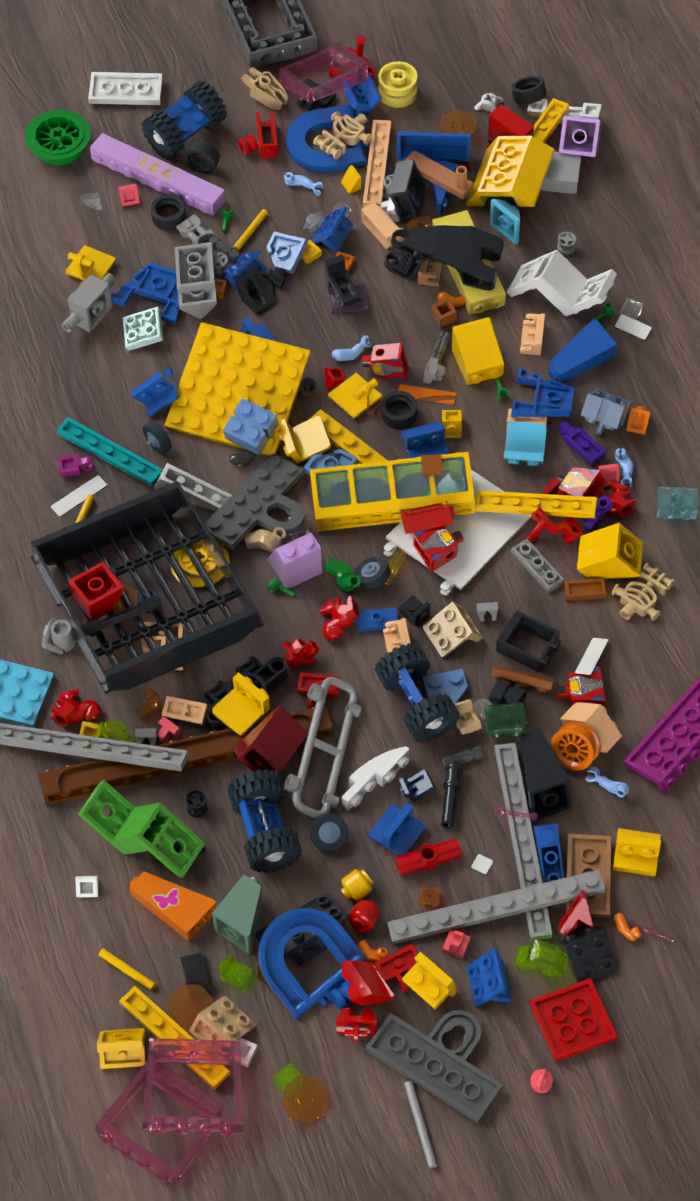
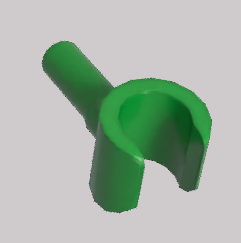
[222,207,233,232]
[591,301,616,321]
[495,378,509,401]
[267,578,296,597]

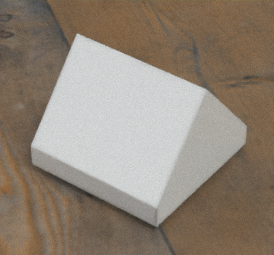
[75,876,99,897]

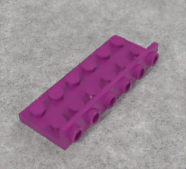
[624,677,700,794]

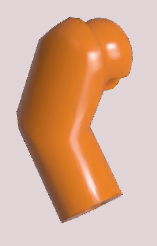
[437,292,466,308]
[614,913,642,941]
[357,940,389,962]

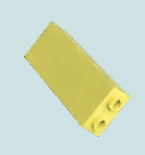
[432,210,506,315]

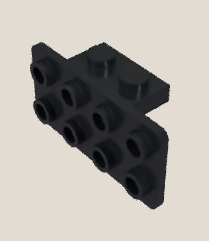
[255,892,349,966]

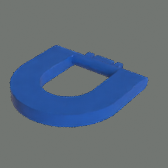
[286,105,369,173]
[258,908,367,1020]

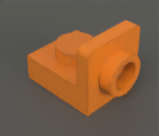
[626,406,651,436]

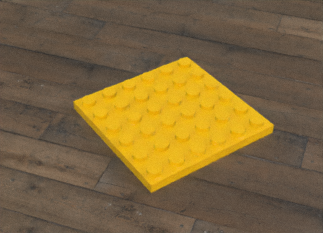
[164,322,311,456]

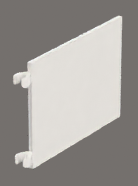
[384,470,532,596]

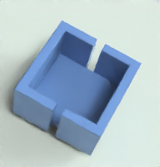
[223,398,278,456]

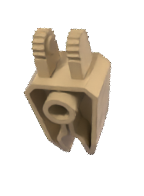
[241,67,288,110]

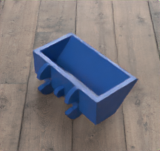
[397,131,471,163]

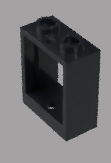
[388,160,426,220]
[496,610,561,672]

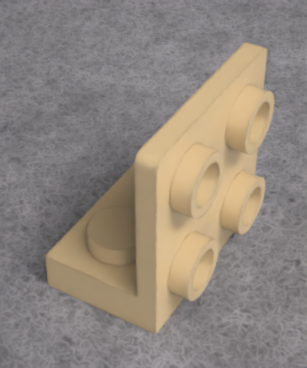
[423,601,483,658]
[189,996,256,1060]

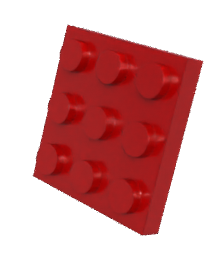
[529,978,618,1062]

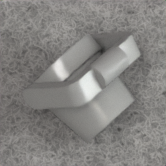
[42,618,77,655]

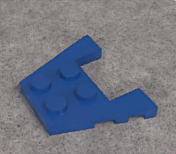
[111,262,179,325]
[510,367,574,417]

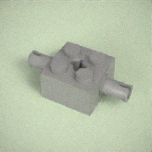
[61,273,116,333]

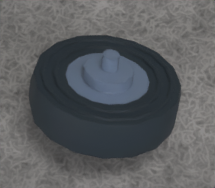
[142,420,172,454]
[354,556,391,590]
[310,813,348,852]

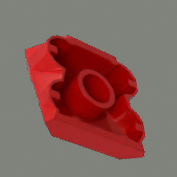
[341,960,395,1006]

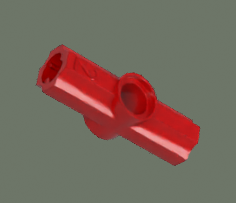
[395,838,462,876]

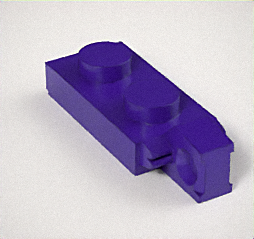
[559,421,606,467]

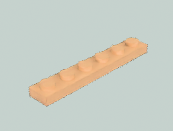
[363,120,391,208]

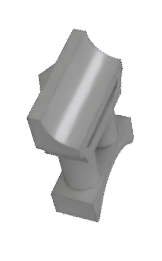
[176,214,214,245]

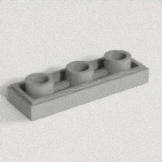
[511,539,565,593]

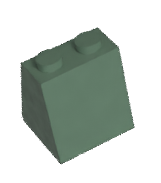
[212,874,263,955]

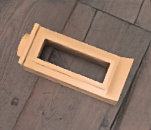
[361,201,404,250]

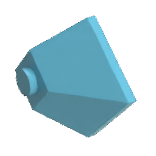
[490,199,520,245]

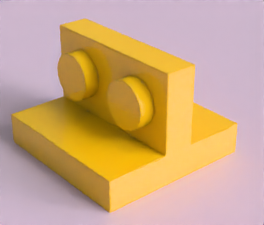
[613,828,661,877]
[402,952,458,1010]
[97,1028,146,1069]

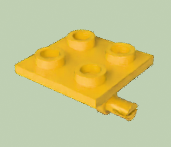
[65,245,117,280]
[328,373,382,419]

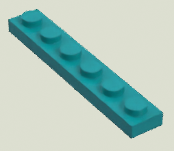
[56,417,163,487]

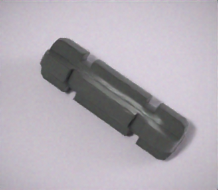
[209,236,240,262]
[431,331,450,364]
[442,746,483,768]

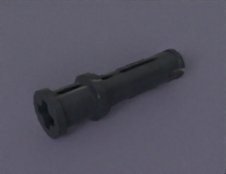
[440,764,463,828]

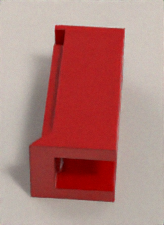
[256,111,278,158]
[400,501,455,534]

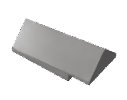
[175,242,217,319]

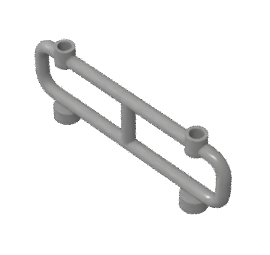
[284,677,362,819]

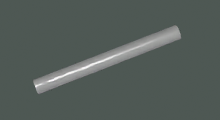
[404,1081,438,1169]

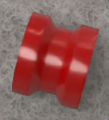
[237,133,259,156]

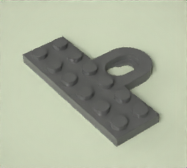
[205,454,305,550]
[365,1010,503,1123]

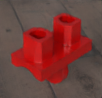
[281,638,320,668]
[336,1008,377,1043]

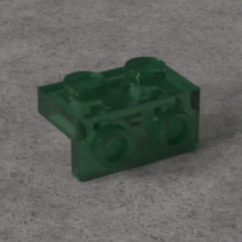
[484,702,530,738]

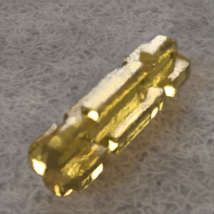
[385,549,405,585]

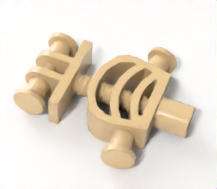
[313,111,371,160]
[612,563,675,621]

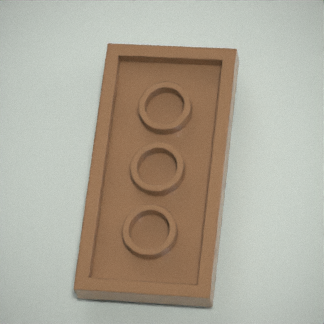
[566,834,611,918]

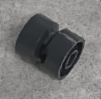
[489,678,527,714]

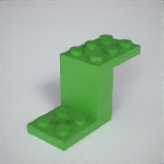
[78,780,205,878]

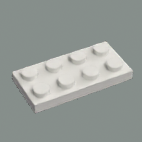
[88,72,163,105]

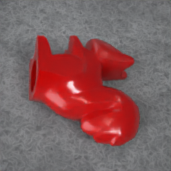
[596,481,636,519]
[318,596,360,641]
[51,689,102,728]

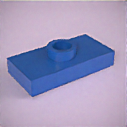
[356,608,398,632]

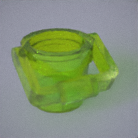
[94,719,131,742]

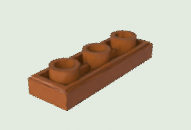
[491,665,555,692]

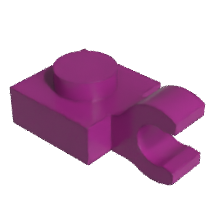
[58,454,94,477]

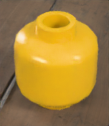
[341,869,373,901]

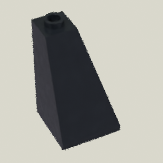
[520,729,572,821]

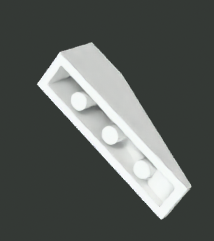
[154,463,232,511]

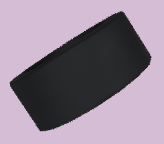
[511,76,547,105]
[183,139,220,174]
[150,194,186,230]
[381,391,417,429]

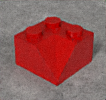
[68,562,124,621]

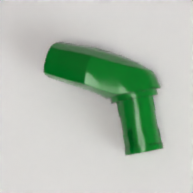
[325,557,361,592]

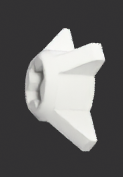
[474,93,504,112]

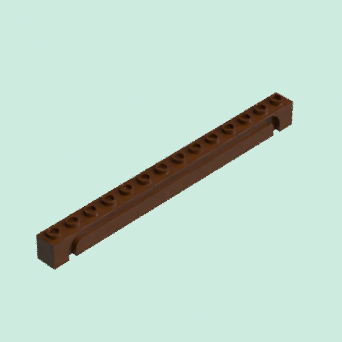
[39,706,333,805]

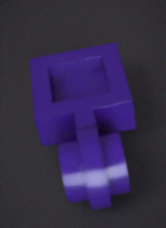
[584,496,612,533]

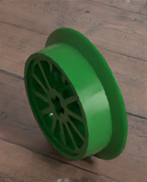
[25,110,91,165]

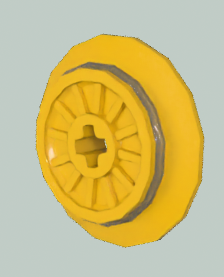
[170,540,230,588]

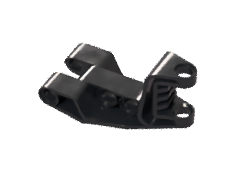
[384,225,504,291]

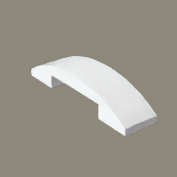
[527,99,602,124]

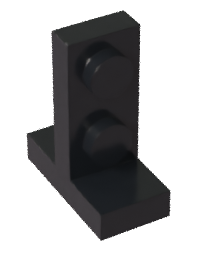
[325,254,361,307]

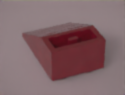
[234,705,308,774]

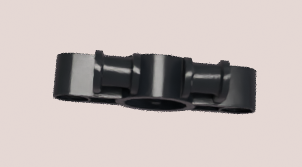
[204,656,288,731]

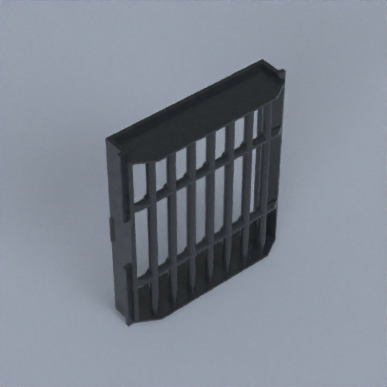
[30,481,265,694]

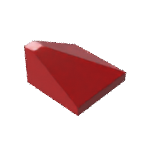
[324,367,347,390]

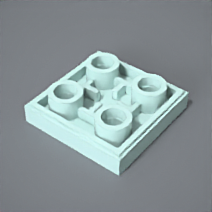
[123,307,163,351]

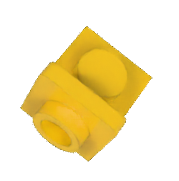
[442,410,462,438]

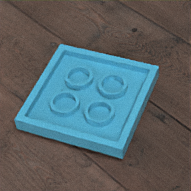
[0,659,55,728]

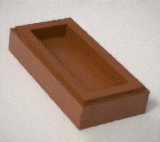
[564,578,607,602]

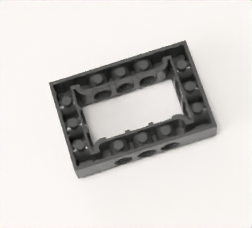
[220,0,317,68]

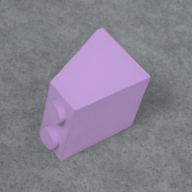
[559,116,602,157]
[268,533,322,589]

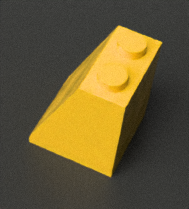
[452,317,504,385]
[577,523,643,579]

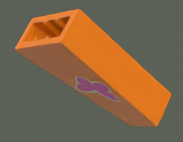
[129,871,217,942]

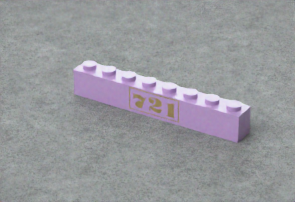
[90,133,226,216]

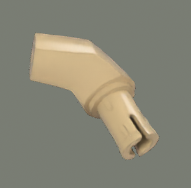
[244,527,286,552]

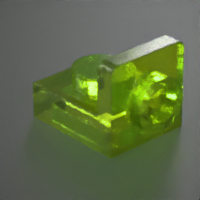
[218,954,254,991]

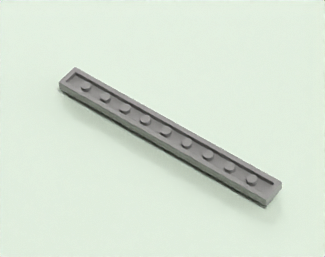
[0,723,189,771]
[494,743,552,941]
[387,870,605,945]

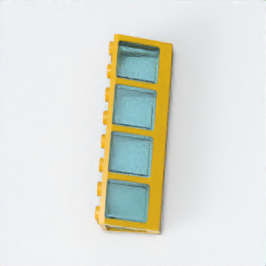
[310,452,475,532]

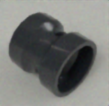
[185,789,208,818]

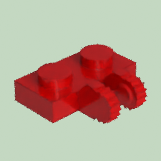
[297,672,341,710]
[374,944,418,993]

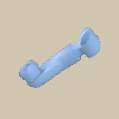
[284,172,324,196]
[332,335,372,361]
[615,448,634,488]
[585,767,629,798]

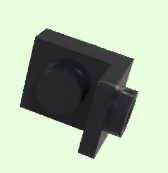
[398,595,430,626]

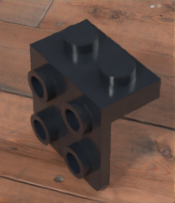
[558,925,618,982]

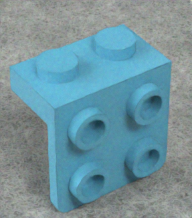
[504,421,547,466]

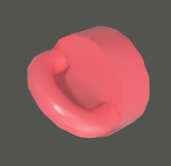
[530,1069,553,1094]

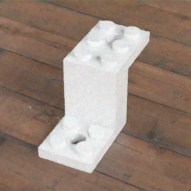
[506,250,617,316]

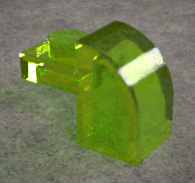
[514,940,568,977]

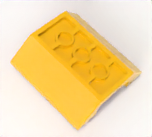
[466,136,555,207]

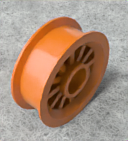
[551,721,600,771]

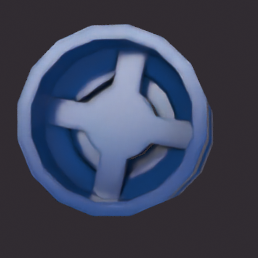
[329,981,353,1011]

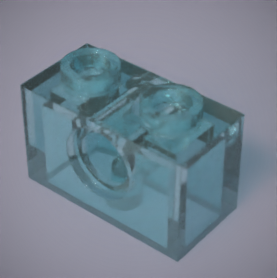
[656,487,698,520]

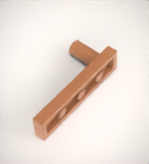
[404,150,474,199]

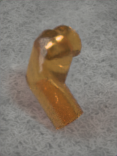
[404,216,432,229]
[135,689,158,719]

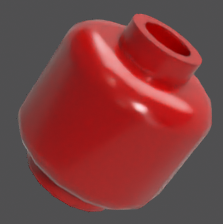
[348,900,381,933]

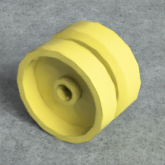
[378,61,418,108]

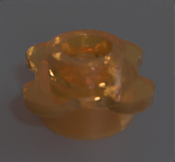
[418,885,441,907]

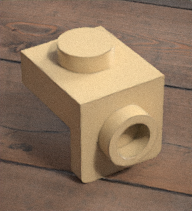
[454,699,482,735]

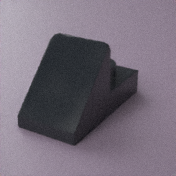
[180,952,212,1000]

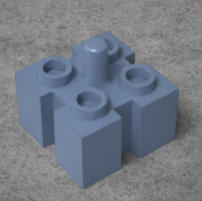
[581,389,633,435]

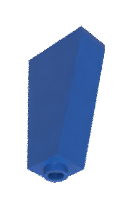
[548,319,617,384]

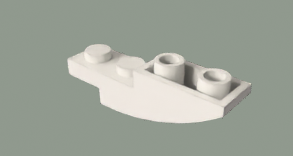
[342,746,410,811]

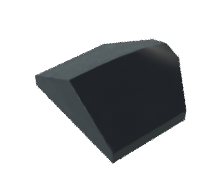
[235,269,277,314]

